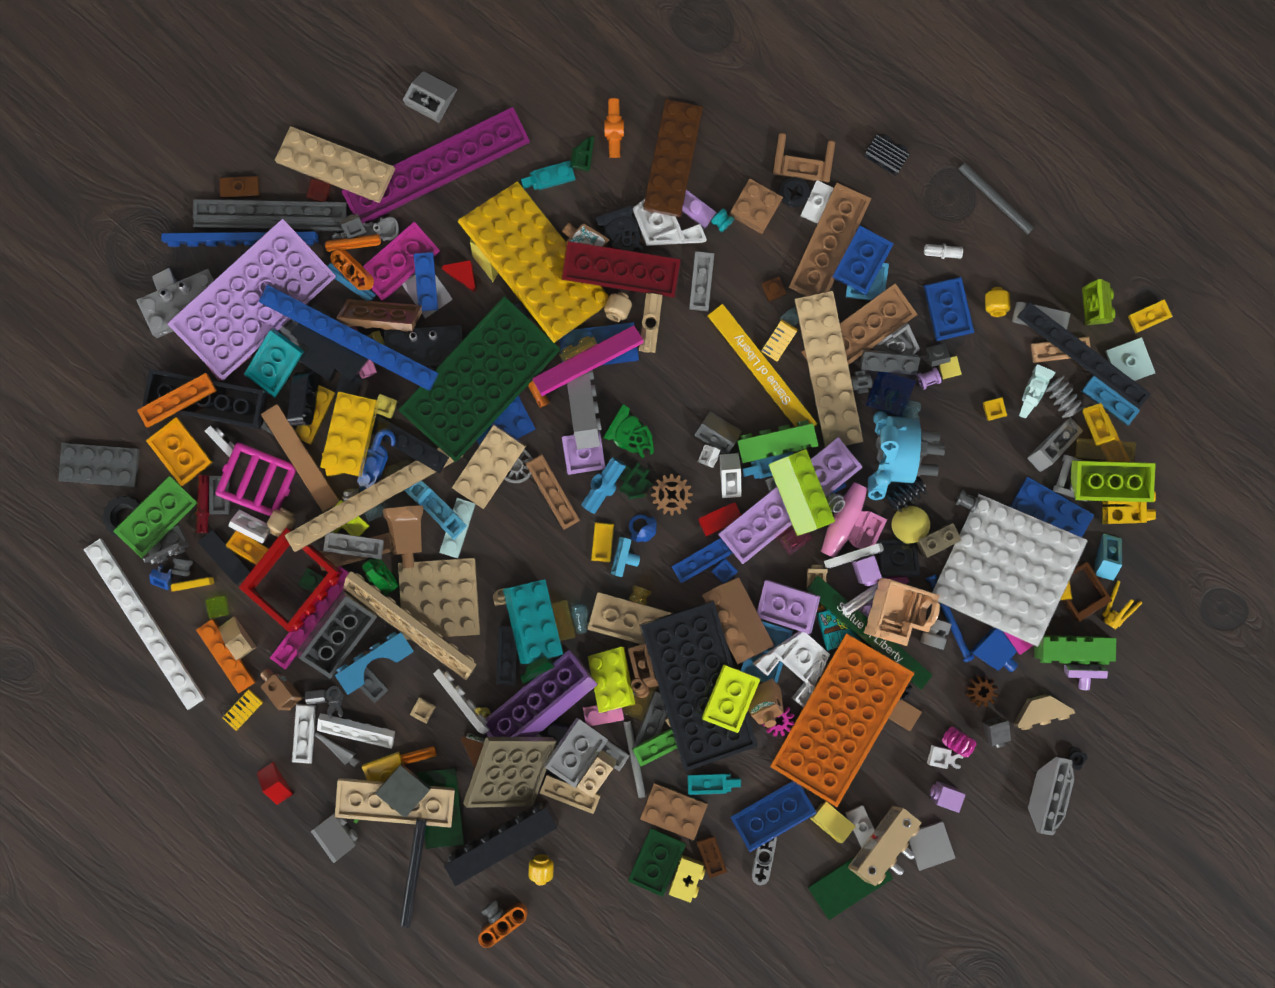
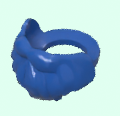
[629,514,657,542]

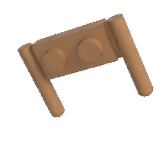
[773,133,835,183]

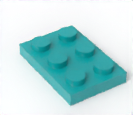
[244,328,304,397]

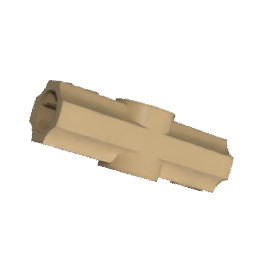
[639,293,663,353]

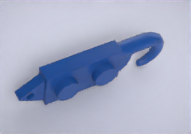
[357,429,396,492]

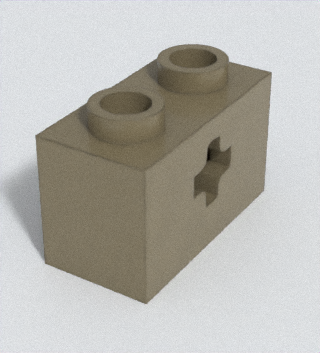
[916,523,962,558]

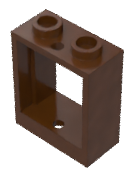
[1062,560,1112,621]

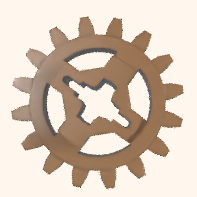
[651,474,693,516]

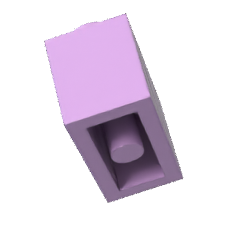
[851,555,882,586]
[929,781,966,813]

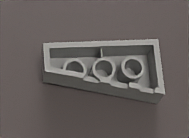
[567,370,601,450]

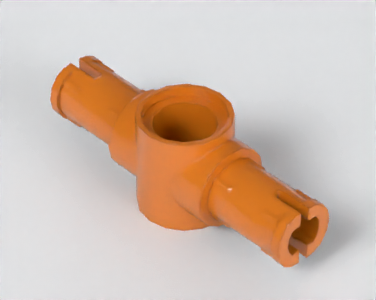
[604,98,624,158]

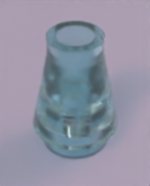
[570,604,589,634]

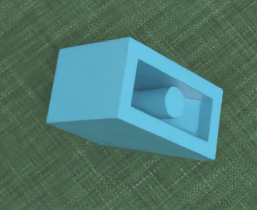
[1095,534,1122,580]

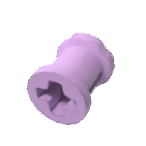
[917,368,942,390]

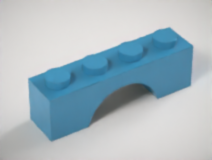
[335,632,414,695]

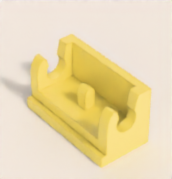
[810,801,856,843]

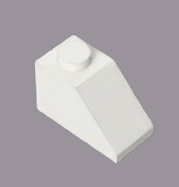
[719,453,741,498]

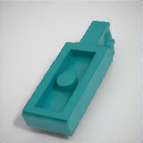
[521,161,575,190]
[687,773,741,795]

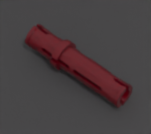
[195,475,210,533]

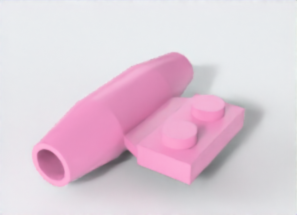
[821,482,887,558]

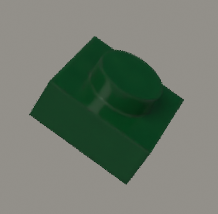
[298,568,325,593]

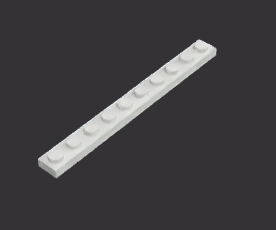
[84,539,205,710]

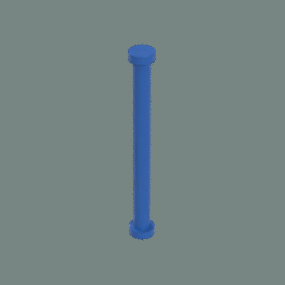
[926,574,975,663]

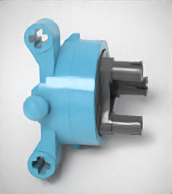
[868,411,945,500]

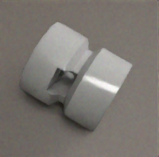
[920,617,952,650]

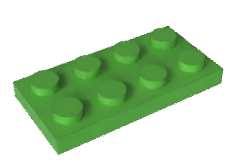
[113,476,197,558]

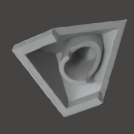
[872,323,920,354]

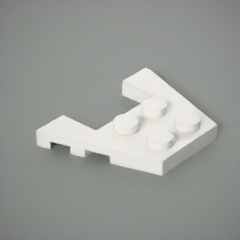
[633,199,707,245]
[753,631,830,708]

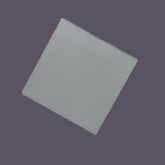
[908,821,955,871]

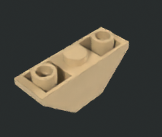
[1014,694,1075,730]

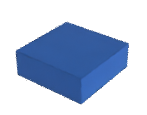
[711,558,738,584]

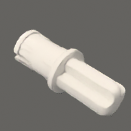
[924,244,963,259]

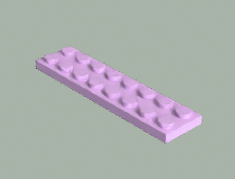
[718,437,862,564]

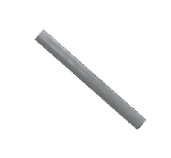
[623,721,646,798]

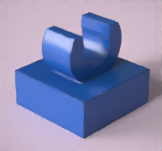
[149,565,173,590]

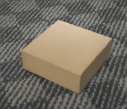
[410,697,436,724]

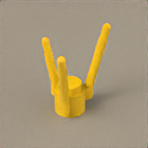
[1102,580,1142,630]

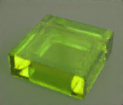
[205,596,229,619]

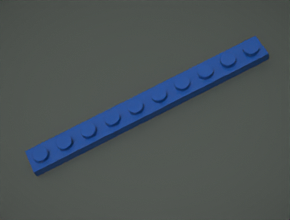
[259,285,439,391]
[672,482,847,583]

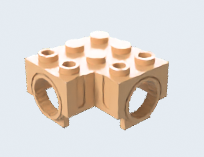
[864,578,940,646]

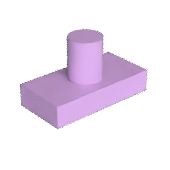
[682,190,717,229]
[1064,664,1108,690]

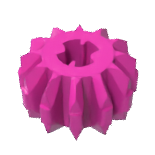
[762,707,794,736]
[942,727,976,757]

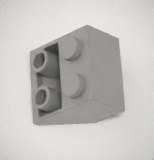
[403,71,457,123]

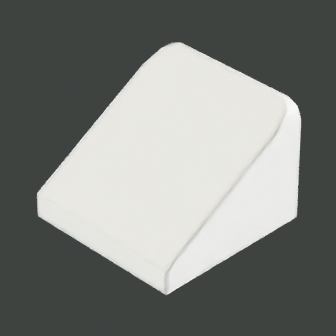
[152,268,177,291]

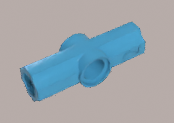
[581,457,626,514]

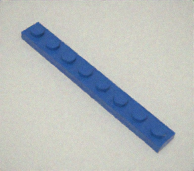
[161,232,319,247]

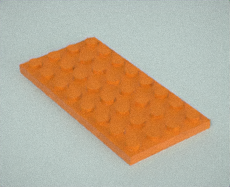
[770,633,915,807]

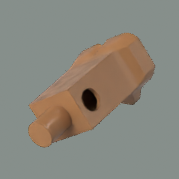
[383,506,423,568]

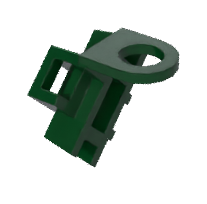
[619,463,653,500]

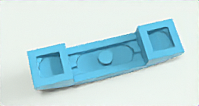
[404,481,467,540]

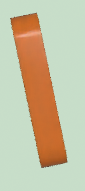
[331,250,374,290]

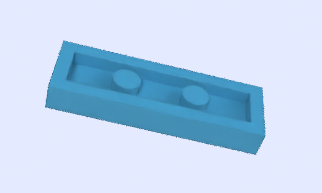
[1081,376,1140,426]

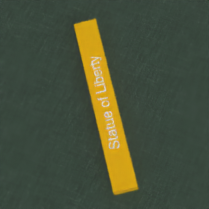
[707,304,817,427]

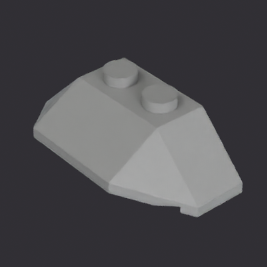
[1028,757,1074,835]

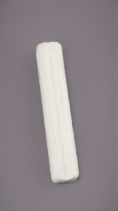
[841,583,879,616]

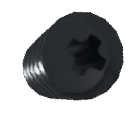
[885,476,927,513]

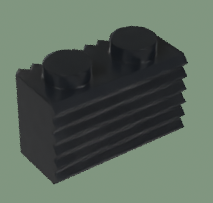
[863,134,910,176]

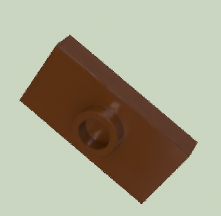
[219,176,260,198]
[696,835,727,878]

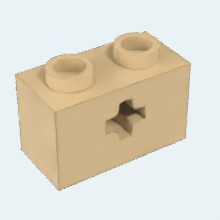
[577,750,617,798]

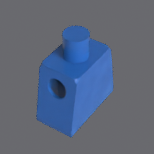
[970,627,1019,673]

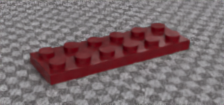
[561,241,681,298]

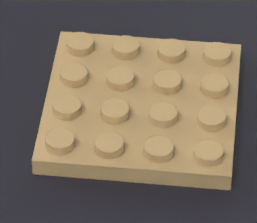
[398,558,480,640]

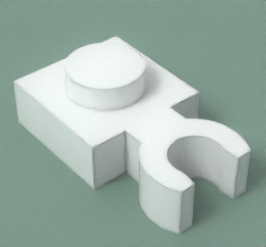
[927,745,963,769]

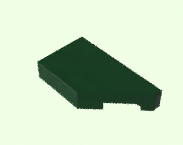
[570,136,594,172]
[521,656,554,683]

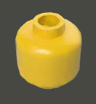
[985,287,1011,317]
[528,854,554,885]

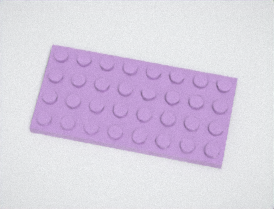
[167,219,336,381]

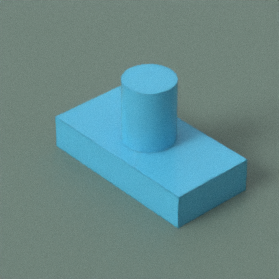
[611,537,640,577]

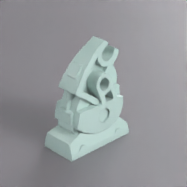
[1019,364,1055,418]

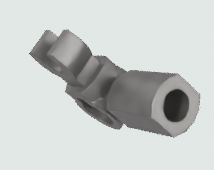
[305,686,344,718]

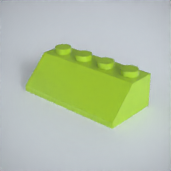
[768,449,835,536]
[1071,460,1156,502]

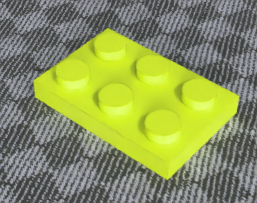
[588,647,635,713]
[702,664,760,733]

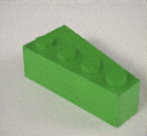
[738,420,818,463]
[1034,635,1116,665]

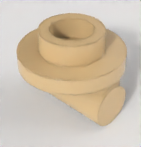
[493,588,506,606]

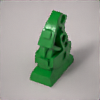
[603,404,654,458]
[362,558,399,597]

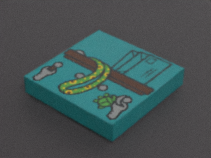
[816,610,861,650]

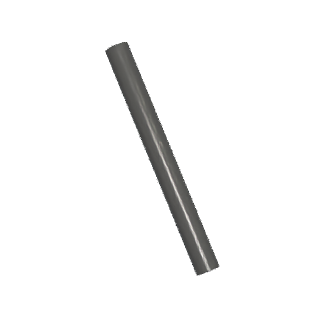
[958,163,1034,235]

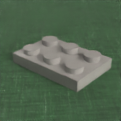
[543,718,608,788]

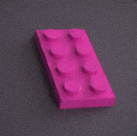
[363,222,440,301]

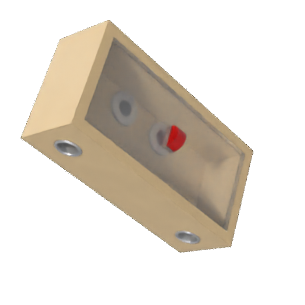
[848,806,922,886]

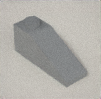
[1027,417,1083,472]

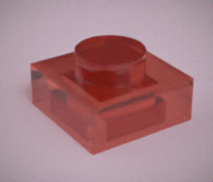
[306,179,331,202]

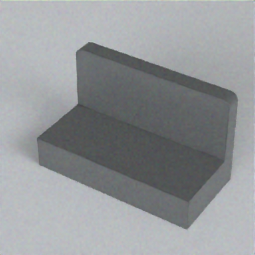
[694,411,742,454]

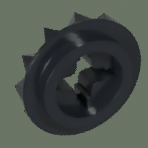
[779,177,810,208]

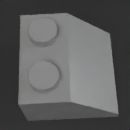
[311,813,359,863]

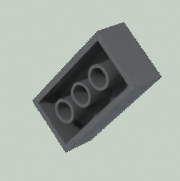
[296,590,377,679]

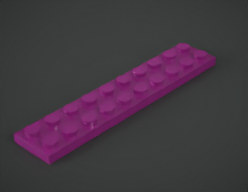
[342,107,530,223]

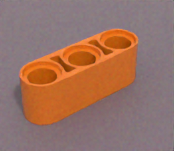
[478,903,528,948]

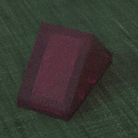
[777,528,812,555]

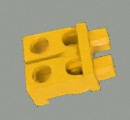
[1102,491,1156,524]

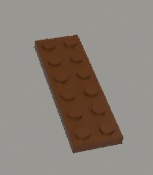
[643,99,703,218]

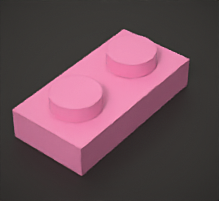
[583,705,624,726]

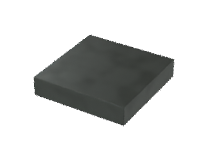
[375,763,431,818]

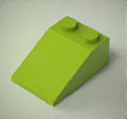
[1082,279,1115,325]

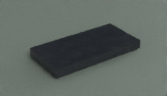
[290,304,369,382]

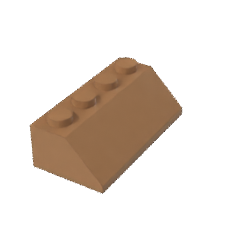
[702,578,774,664]

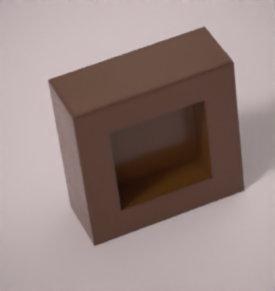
[761,276,786,302]

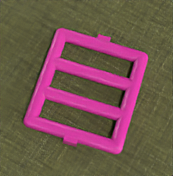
[215,442,296,516]

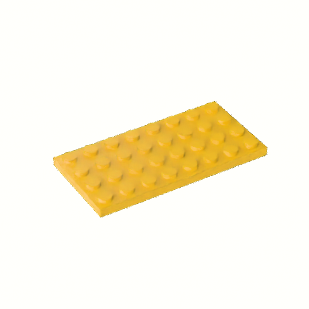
[458,181,609,343]

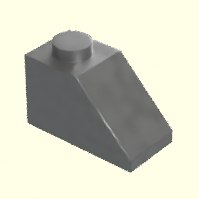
[982,717,1011,748]

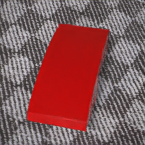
[698,502,741,536]

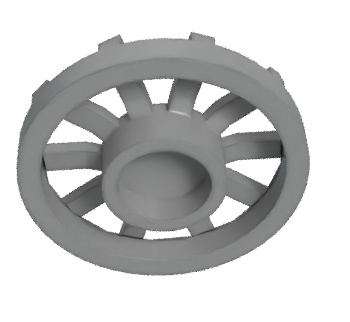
[504,450,532,483]

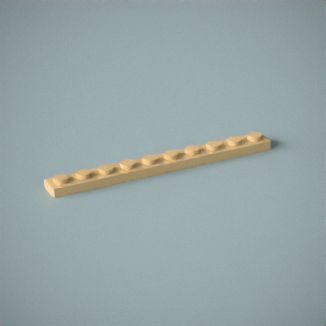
[285,448,464,552]

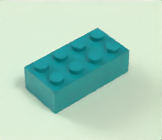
[503,579,563,664]

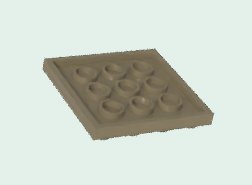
[463,737,557,808]

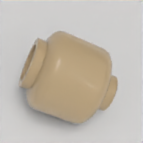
[604,292,632,322]
[267,507,296,537]

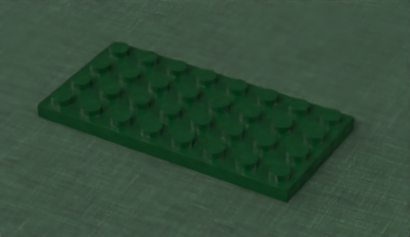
[398,296,561,462]

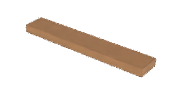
[261,404,339,512]

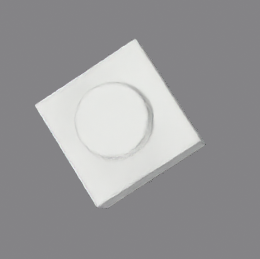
[698,445,720,468]

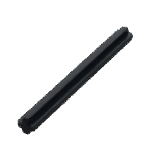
[400,817,427,928]

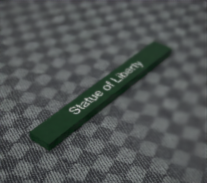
[805,576,933,690]

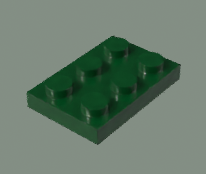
[628,827,686,897]

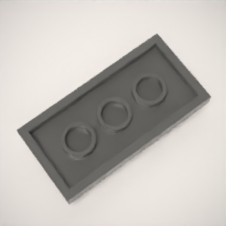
[58,443,140,487]

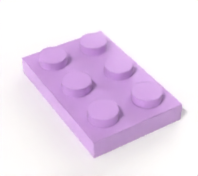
[757,580,821,634]

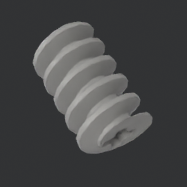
[1045,375,1085,418]

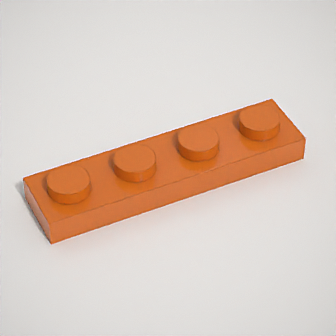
[137,373,217,427]
[196,619,256,694]

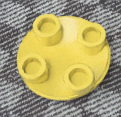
[891,506,930,544]

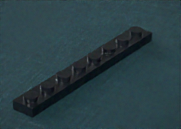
[1017,302,1151,409]

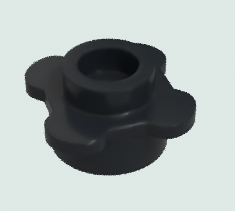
[1065,747,1088,770]

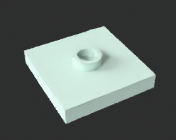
[1104,337,1155,381]

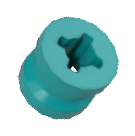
[711,208,735,233]

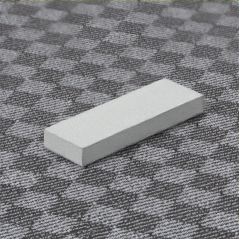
[824,544,884,568]
[292,704,317,763]

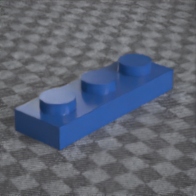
[414,252,438,311]

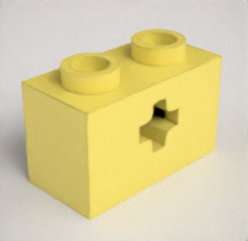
[669,855,706,903]

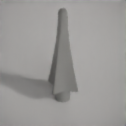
[315,732,359,767]

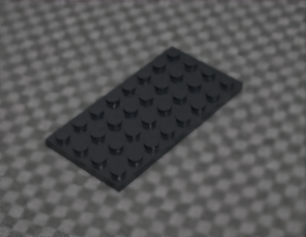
[639,600,758,772]

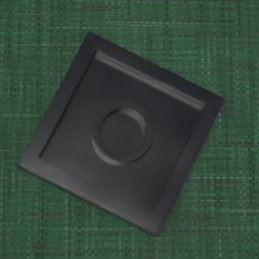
[877,539,920,578]

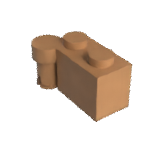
[628,644,658,698]

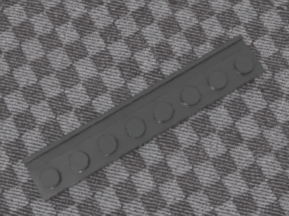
[193,199,348,231]

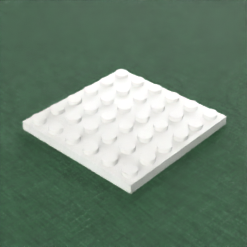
[932,494,1087,647]

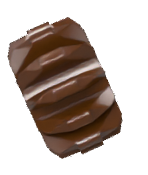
[965,675,998,707]

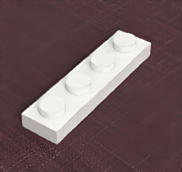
[433,669,490,735]
[317,713,395,749]

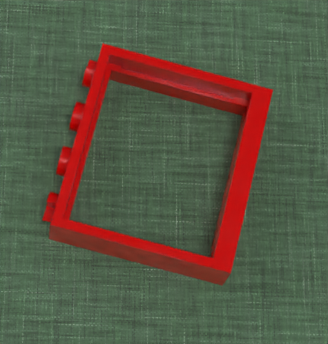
[238,528,343,632]

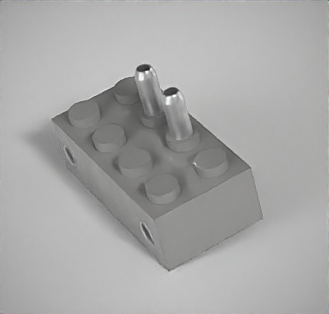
[136,269,215,338]

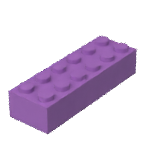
[486,650,598,737]

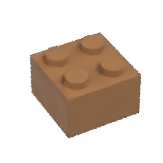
[729,178,783,234]

